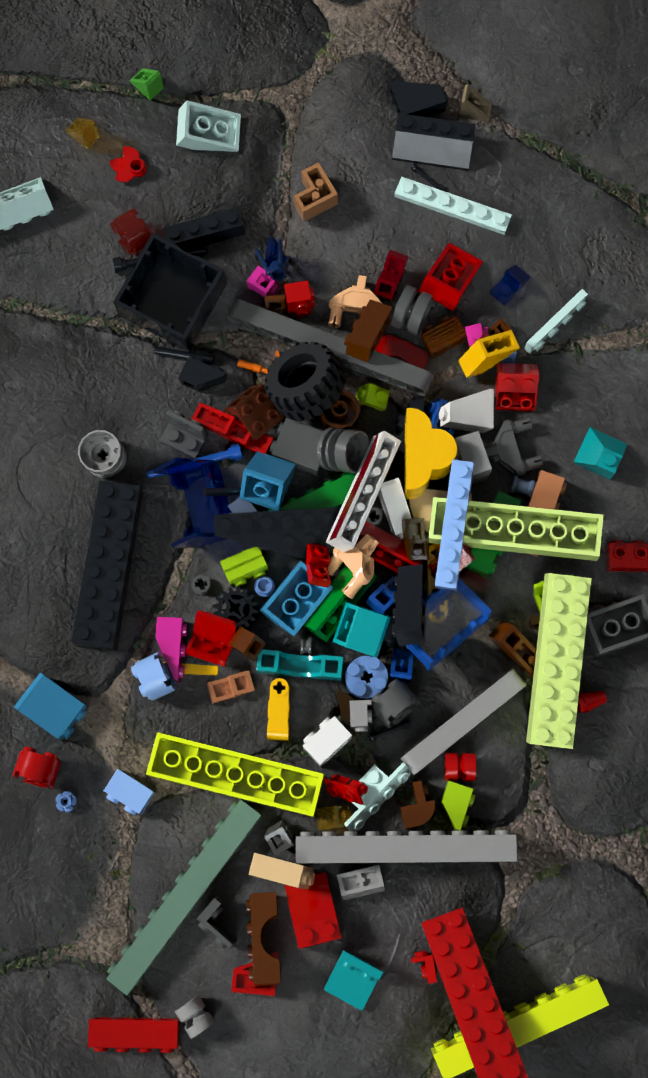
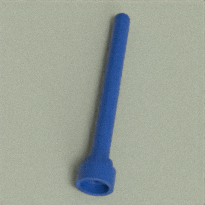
[147,443,243,478]

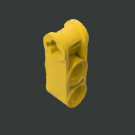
[267,678,290,741]

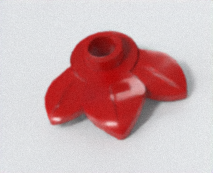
[109,146,147,183]

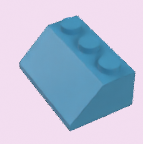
[259,561,333,636]

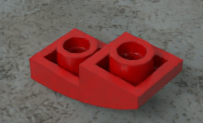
[306,543,331,588]

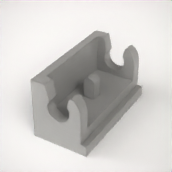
[337,865,385,901]

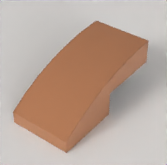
[207,670,255,704]

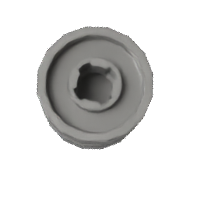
[174,995,215,1039]

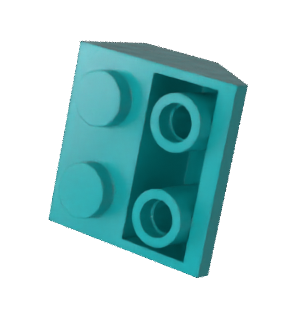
[332,602,391,657]

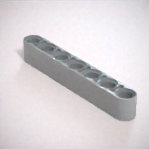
[401,669,527,776]

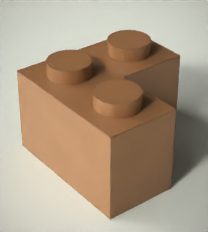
[294,162,338,222]

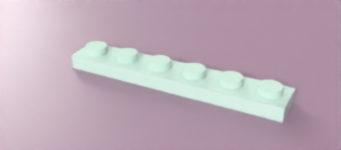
[394,177,512,235]

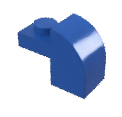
[366,576,397,615]

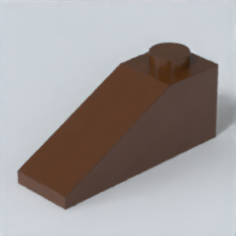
[488,621,536,677]

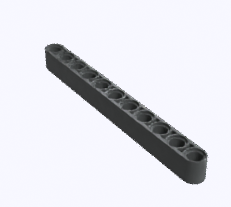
[227,299,434,396]

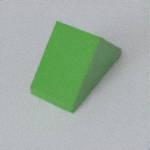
[129,68,164,101]

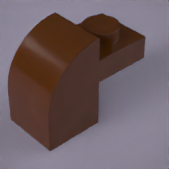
[228,627,266,662]
[400,781,435,829]

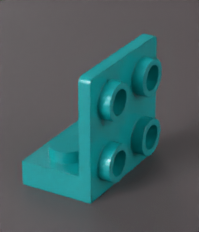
[324,949,383,1010]

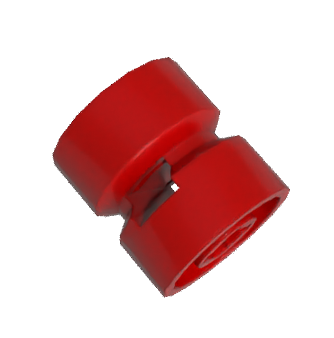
[444,753,476,781]

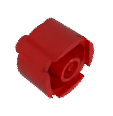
[12,746,61,789]

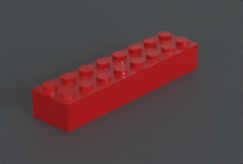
[421,908,528,1078]

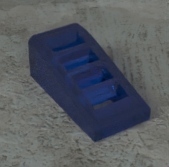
[265,236,286,267]

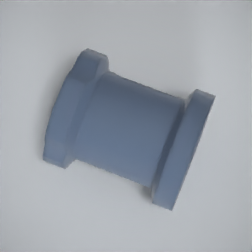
[510,475,535,498]

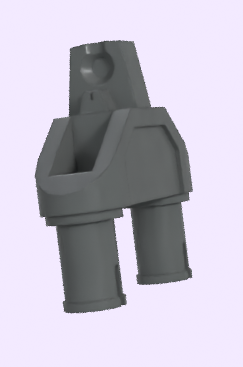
[485,417,543,476]

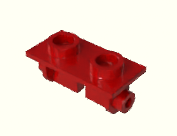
[323,774,368,805]

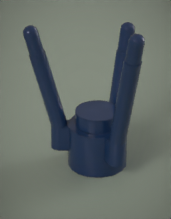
[255,239,289,281]

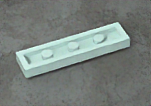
[524,289,588,354]

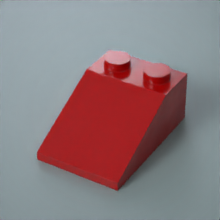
[419,242,483,311]
[284,872,342,949]

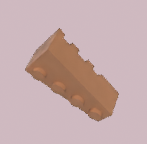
[527,470,567,557]

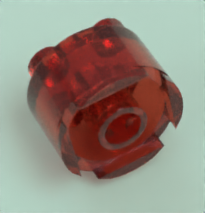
[109,208,151,255]

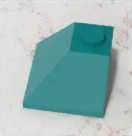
[573,427,627,480]

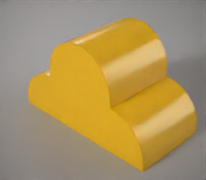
[404,408,457,500]

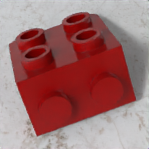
[185,610,237,667]

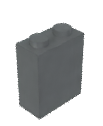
[270,417,324,476]

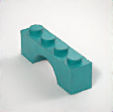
[256,650,343,681]

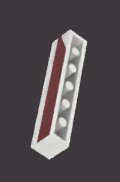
[326,431,401,552]

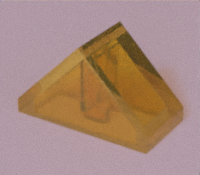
[65,118,100,149]

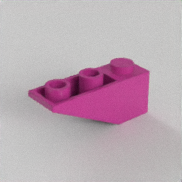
[156,617,187,683]

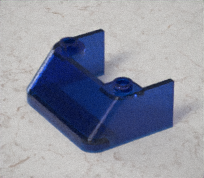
[153,458,231,548]

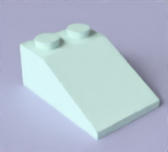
[176,100,241,152]

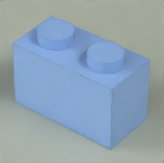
[103,769,156,816]

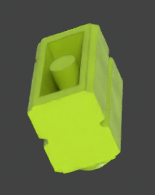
[220,546,268,587]

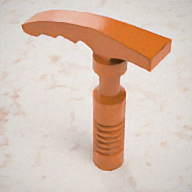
[237,350,280,374]

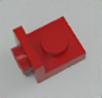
[410,950,437,984]

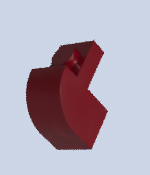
[374,249,409,301]

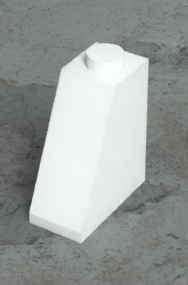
[439,389,494,433]
[378,478,412,540]

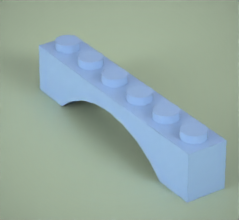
[435,460,474,591]

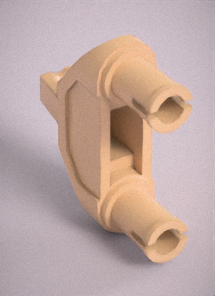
[328,275,381,328]
[328,534,379,599]

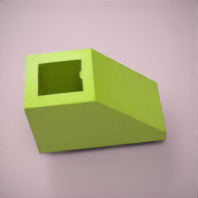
[441,781,475,831]

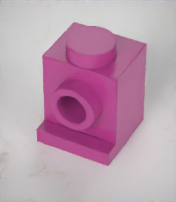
[247,266,279,298]
[465,323,490,347]

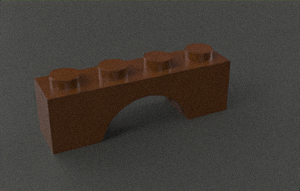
[246,892,281,987]

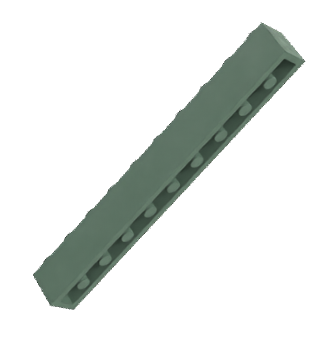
[106,800,262,996]

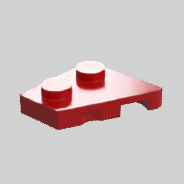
[231,952,279,997]

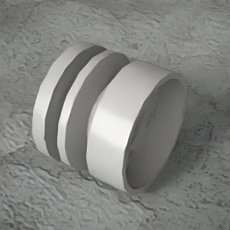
[78,430,127,478]

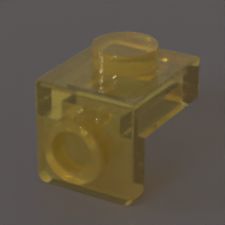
[316,805,351,830]

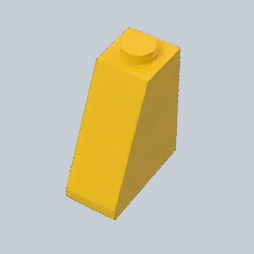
[458,330,520,378]

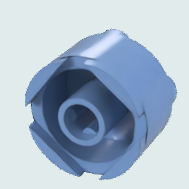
[345,656,388,700]

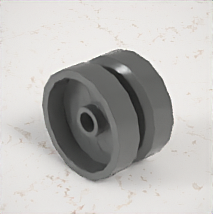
[391,285,434,336]

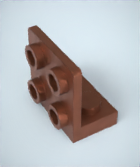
[224,384,284,440]

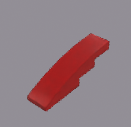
[191,402,275,454]

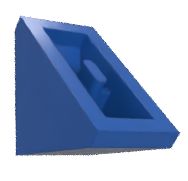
[389,648,413,683]

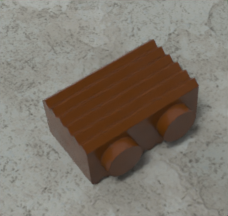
[420,316,467,359]

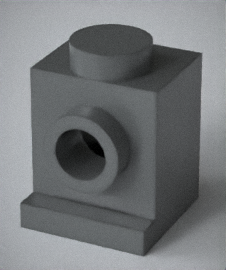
[264,820,294,855]

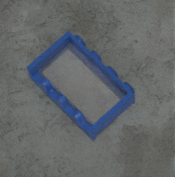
[405,578,492,672]

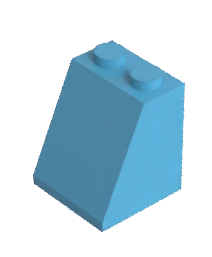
[239,451,296,510]
[14,673,88,741]

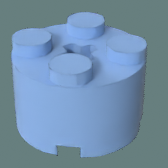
[131,652,177,701]

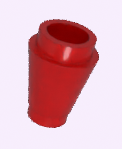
[577,691,607,713]

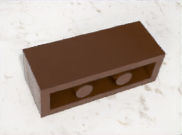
[344,299,393,362]

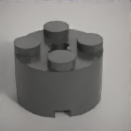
[371,678,420,728]

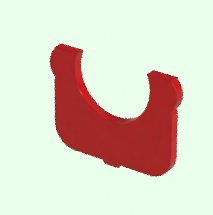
[375,335,428,369]

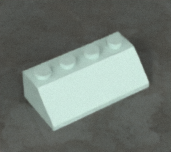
[0,177,54,231]

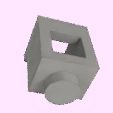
[350,700,372,732]

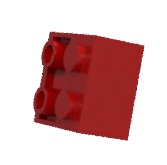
[495,363,539,411]

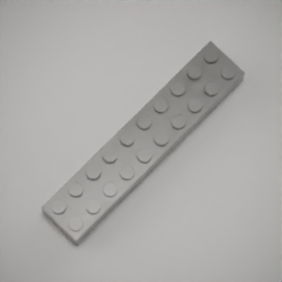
[296,830,517,863]

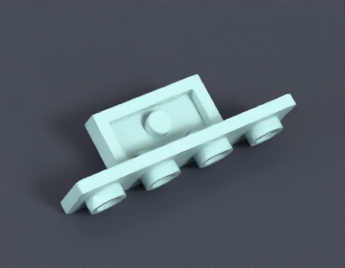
[344,762,411,831]

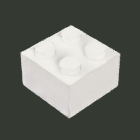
[303,716,352,767]

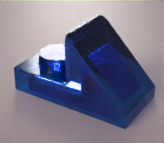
[490,265,531,306]

